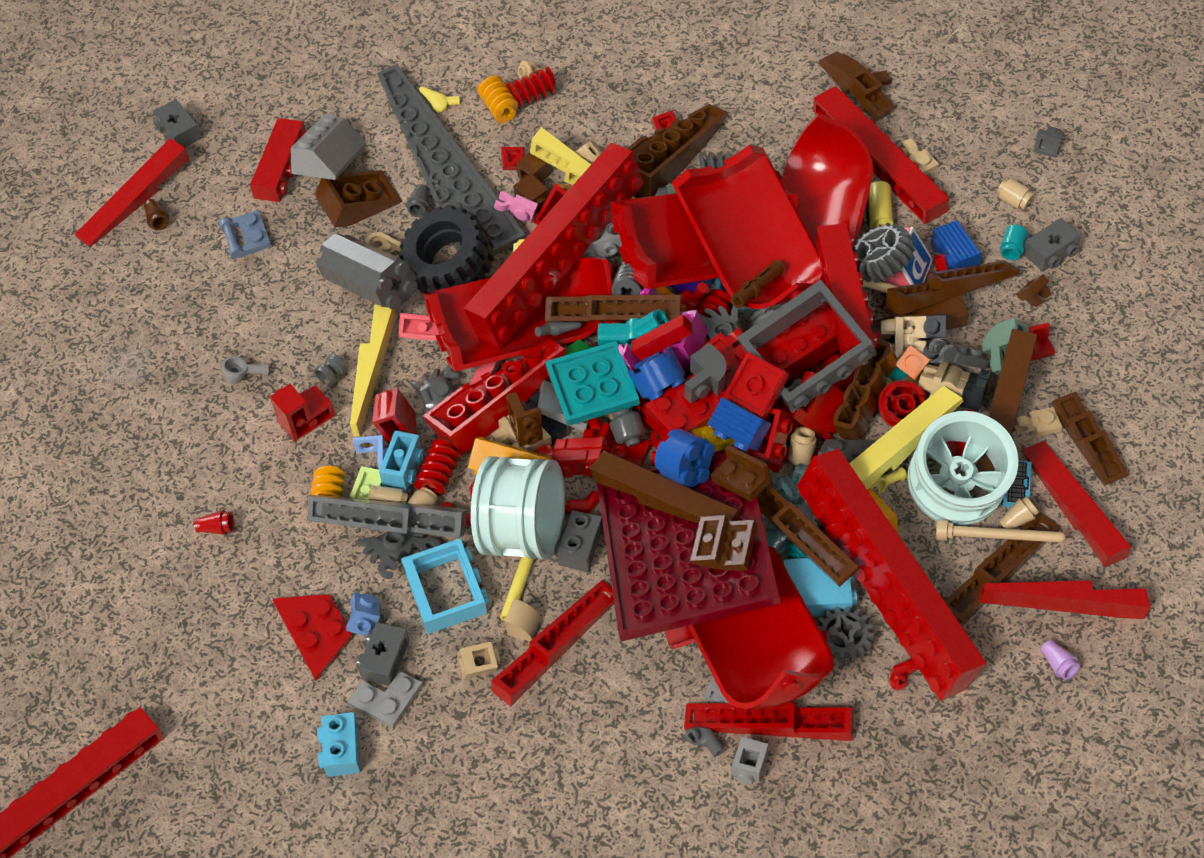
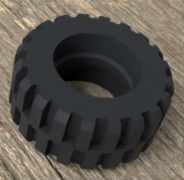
[399,206,494,294]

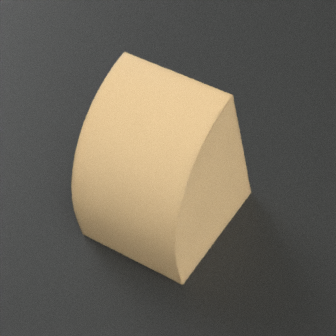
[505,599,541,641]

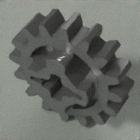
[818,606,874,664]

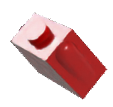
[372,388,417,444]

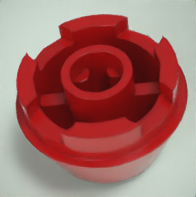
[878,381,926,427]

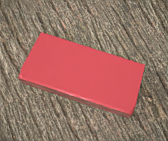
[398,313,439,340]

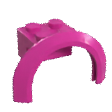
[618,288,708,371]

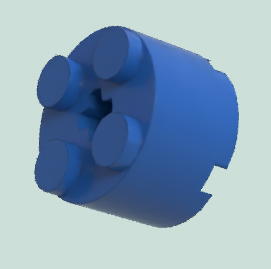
[627,346,686,401]
[655,429,715,488]

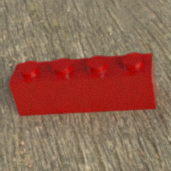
[250,118,307,202]

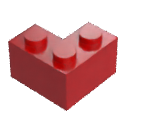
[269,383,336,442]

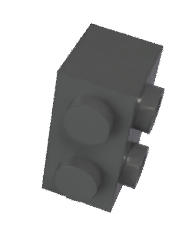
[554,510,603,572]

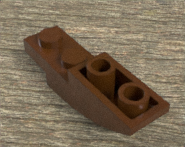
[818,51,895,121]

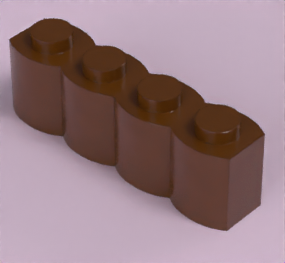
[833,339,897,440]

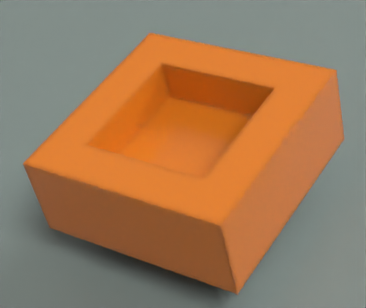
[896,345,930,380]

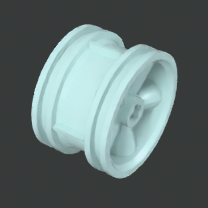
[907,411,1018,526]
[471,456,565,560]

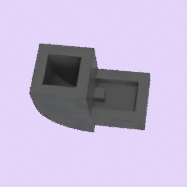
[685,343,726,404]

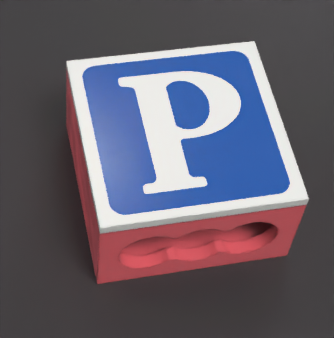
[886,227,933,287]

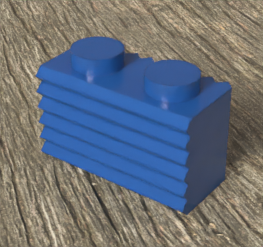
[930,219,982,269]
[708,397,771,452]

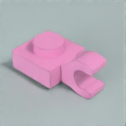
[494,191,538,222]

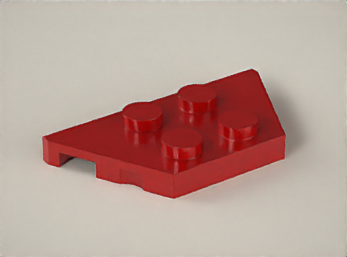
[272,594,353,681]

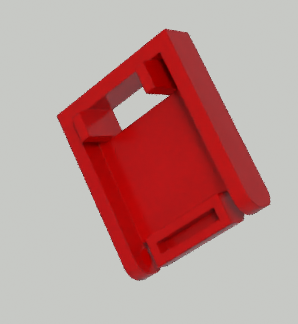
[787,371,844,441]

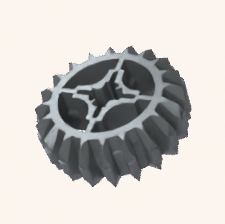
[852,223,915,283]

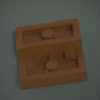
[690,515,757,571]

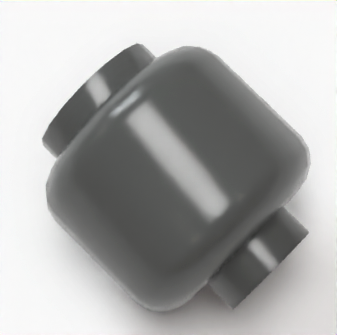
[609,408,646,447]

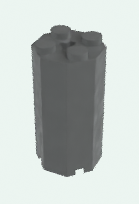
[316,233,417,310]

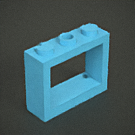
[401,539,490,634]

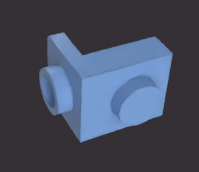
[346,592,380,636]

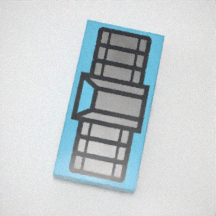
[1002,460,1032,508]

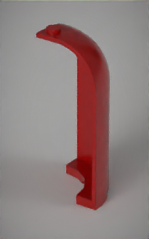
[780,113,873,284]
[671,145,824,309]
[611,191,799,289]
[423,257,613,372]
[689,546,834,709]

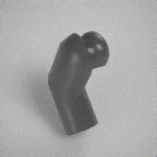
[685,727,725,757]

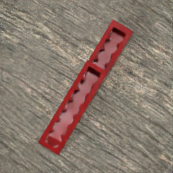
[75,138,189,247]
[1021,441,1131,567]
[491,580,614,707]
[979,580,1150,619]
[684,703,854,741]

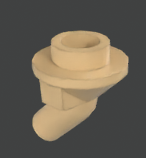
[518,61,545,79]

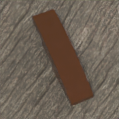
[1051,391,1128,486]

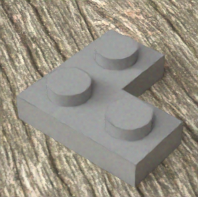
[348,671,423,729]

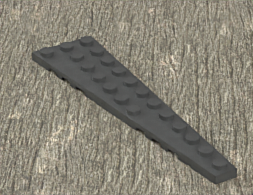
[377,64,526,256]

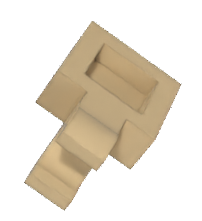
[902,138,939,175]
[1014,407,1062,437]

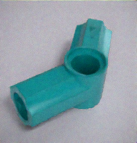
[598,309,669,350]

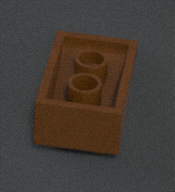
[315,170,402,227]

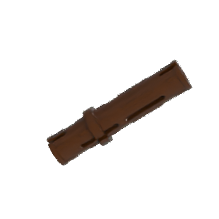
[730,260,785,308]

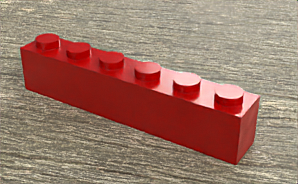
[816,223,878,356]

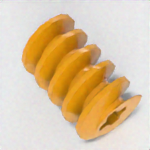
[477,75,518,124]
[307,466,346,512]

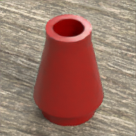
[194,510,235,535]

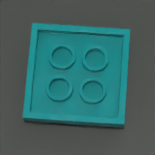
[545,340,640,426]

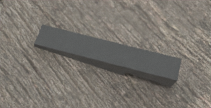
[307,494,467,538]

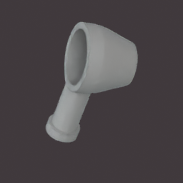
[222,356,269,384]

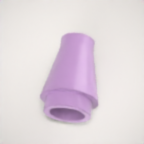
[1041,640,1080,680]

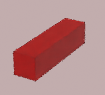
[632,314,692,361]

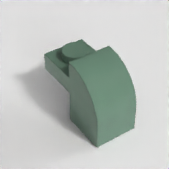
[982,318,1029,376]

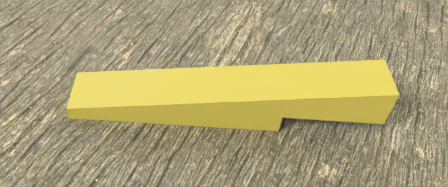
[530,127,635,199]
[350,305,397,437]
[849,386,964,490]

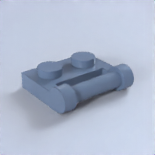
[219,210,271,260]

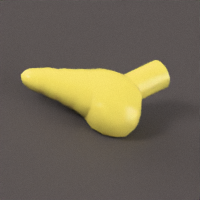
[419,87,460,113]

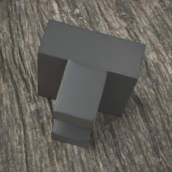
[1034,126,1062,158]

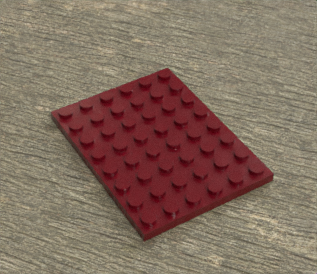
[597,447,781,642]

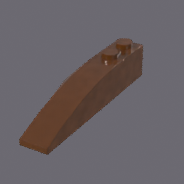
[627,104,728,197]

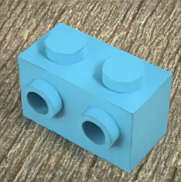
[379,431,424,493]
[317,712,360,777]

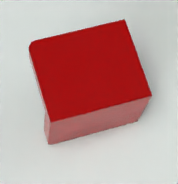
[1029,323,1055,361]

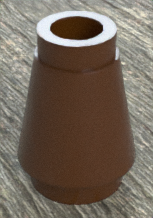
[144,199,169,230]

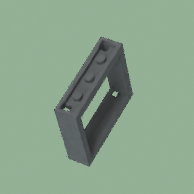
[737,279,877,413]

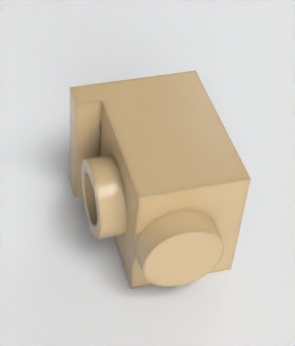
[457,642,500,679]

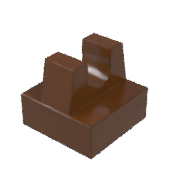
[1016,274,1051,307]

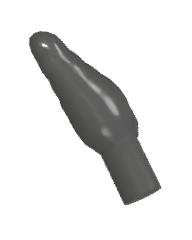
[535,321,582,337]

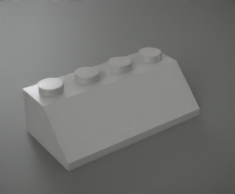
[291,114,366,180]

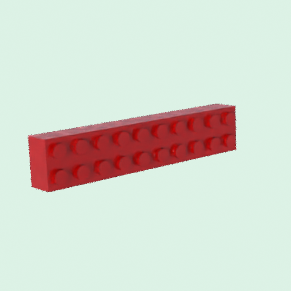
[464,143,644,349]
[645,302,874,442]
[797,448,987,701]

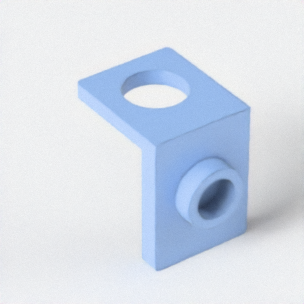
[353,435,388,470]

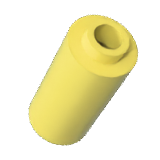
[868,181,893,229]

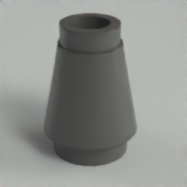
[406,184,429,217]

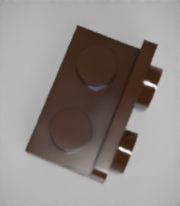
[506,392,543,447]
[711,445,771,502]

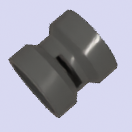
[314,353,348,387]

